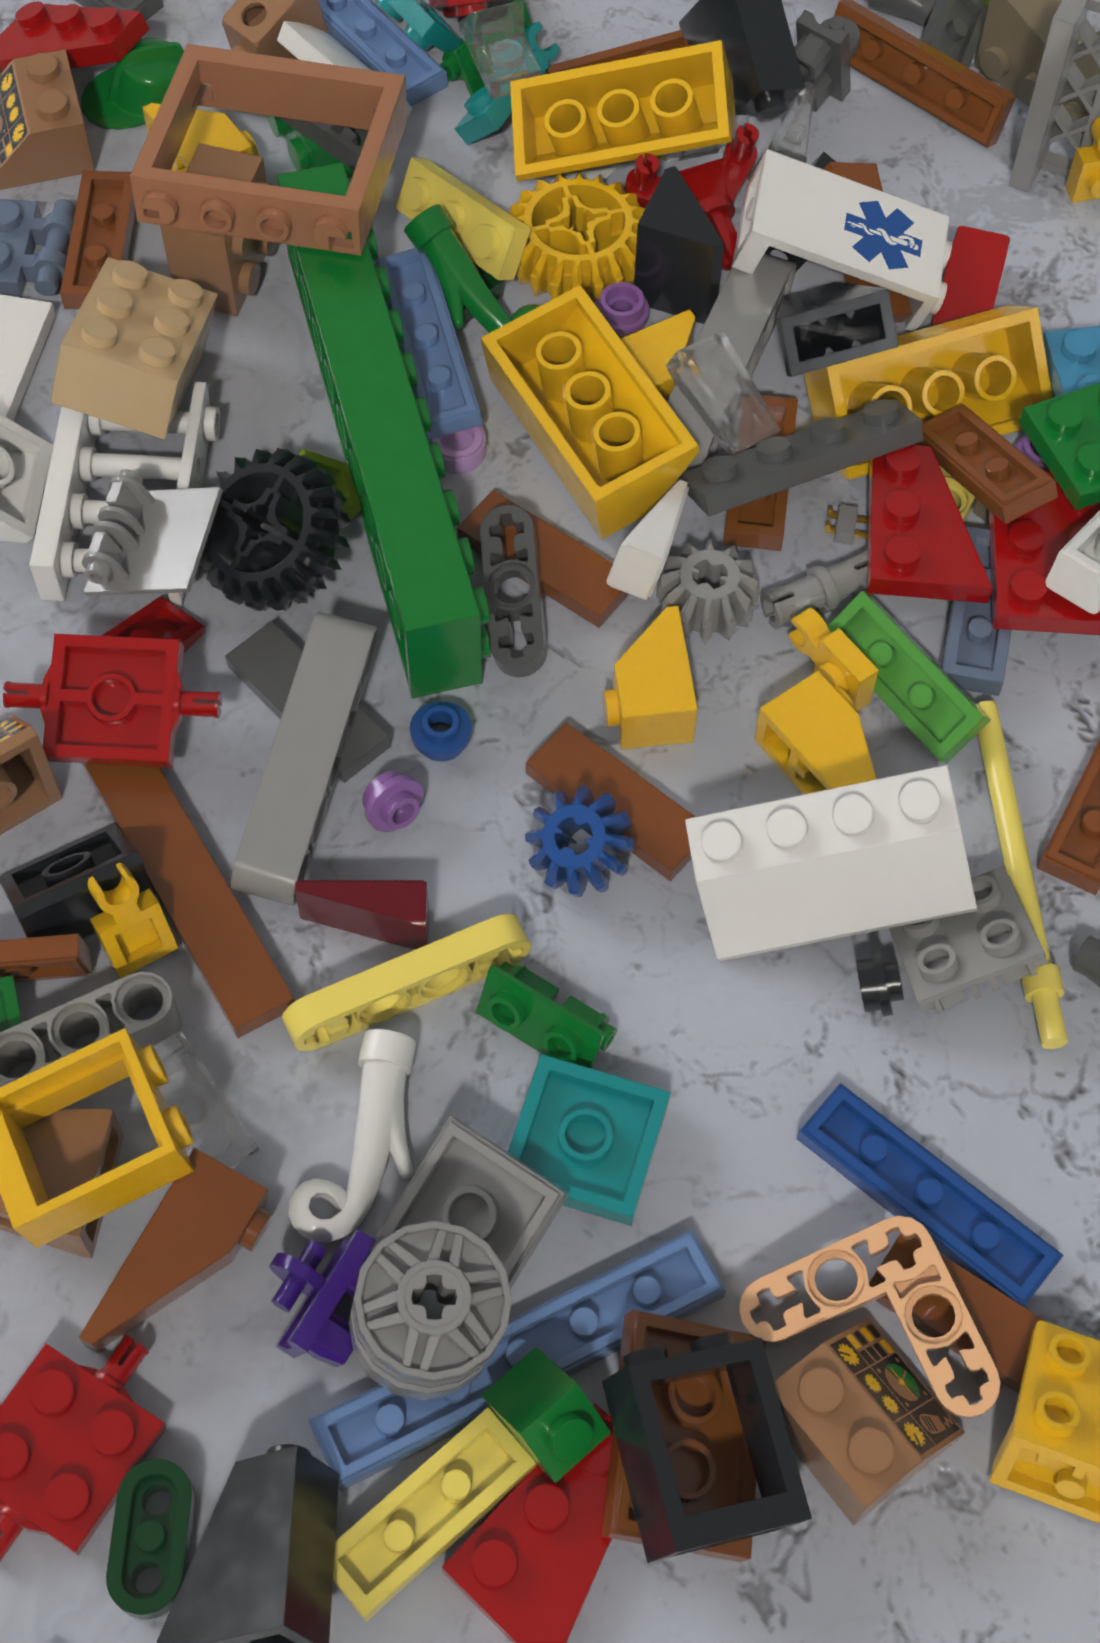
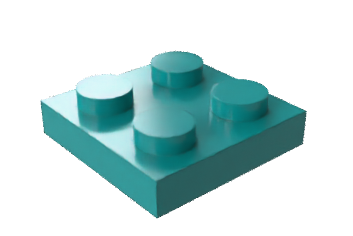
[508,1054,671,1226]

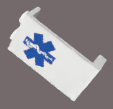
[732,149,952,332]

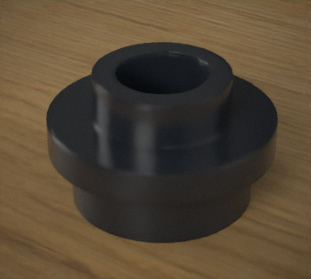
[856,949,904,1016]

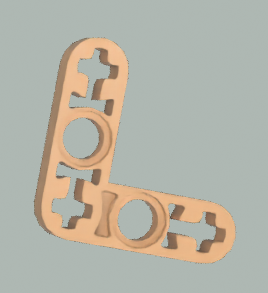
[739,1216,1001,1418]

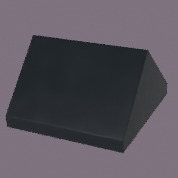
[634,166,724,324]
[0,823,154,939]

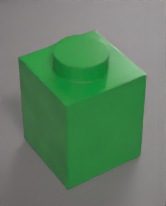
[481,1347,611,1483]

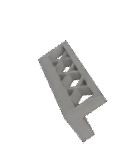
[1008,0,1100,193]

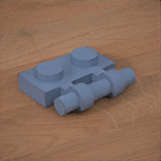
[0,199,76,298]

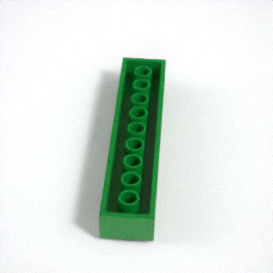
[277,162,491,699]

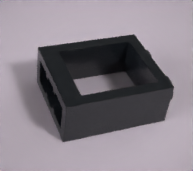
[602,1332,812,1563]

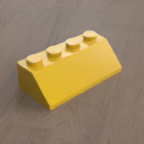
[510,40,736,182]
[481,285,699,540]
[804,305,1053,480]

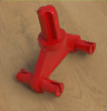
[624,123,759,271]

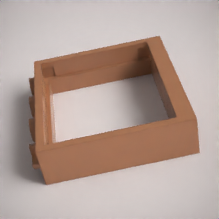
[130,44,407,256]

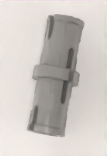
[760,550,868,629]

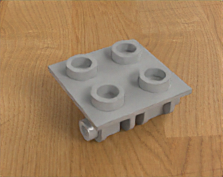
[82,469,223,595]
[889,866,1048,1014]

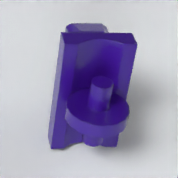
[269,1229,376,1367]

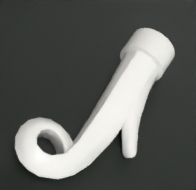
[288,1029,416,1243]

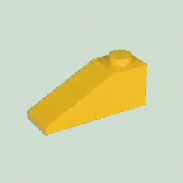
[754,671,877,795]

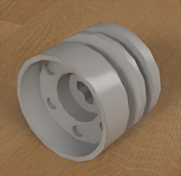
[348,1221,512,1401]

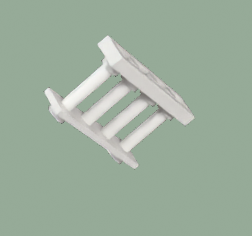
[29,382,221,607]

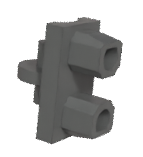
[793,10,860,112]

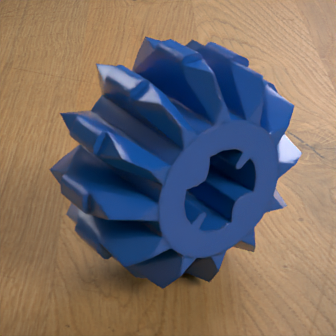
[525,786,636,897]

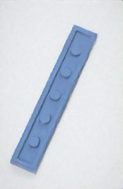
[308,1230,726,1492]

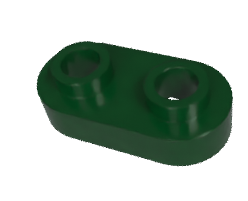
[106,1459,196,1619]

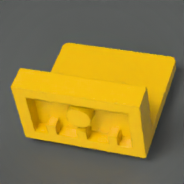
[989,1320,1100,1524]

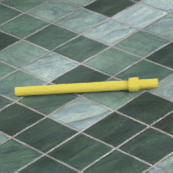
[976,701,1068,1049]

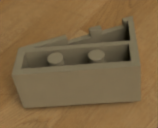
[974,0,1100,136]

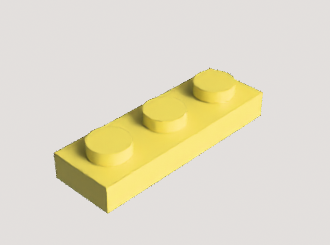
[395,157,531,280]
[333,1407,536,1622]

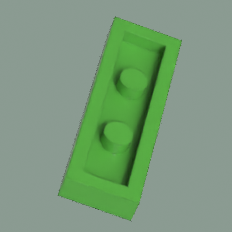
[827,590,991,764]

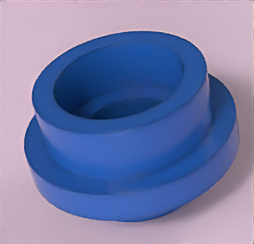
[410,701,472,762]

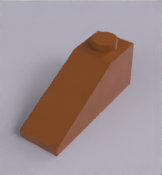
[79,1148,273,1352]

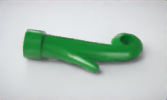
[404,204,539,333]

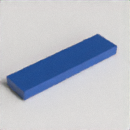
[797,1083,1064,1307]

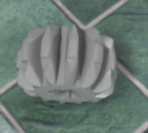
[656,539,760,644]

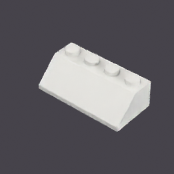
[685,765,978,961]

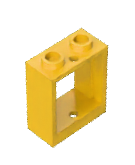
[0,1028,195,1248]

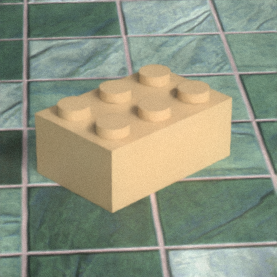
[50,257,218,440]

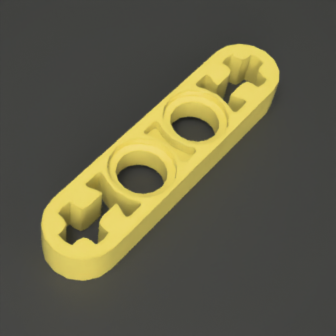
[282,914,532,1052]

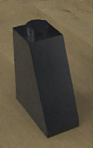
[679,0,805,119]
[776,282,899,377]
[157,1444,339,1643]

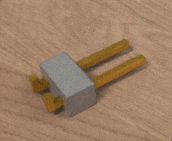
[825,504,868,545]

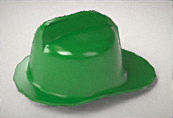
[81,38,204,130]

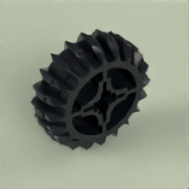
[199,448,352,611]

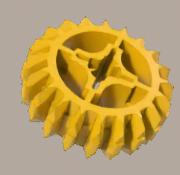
[509,171,646,303]

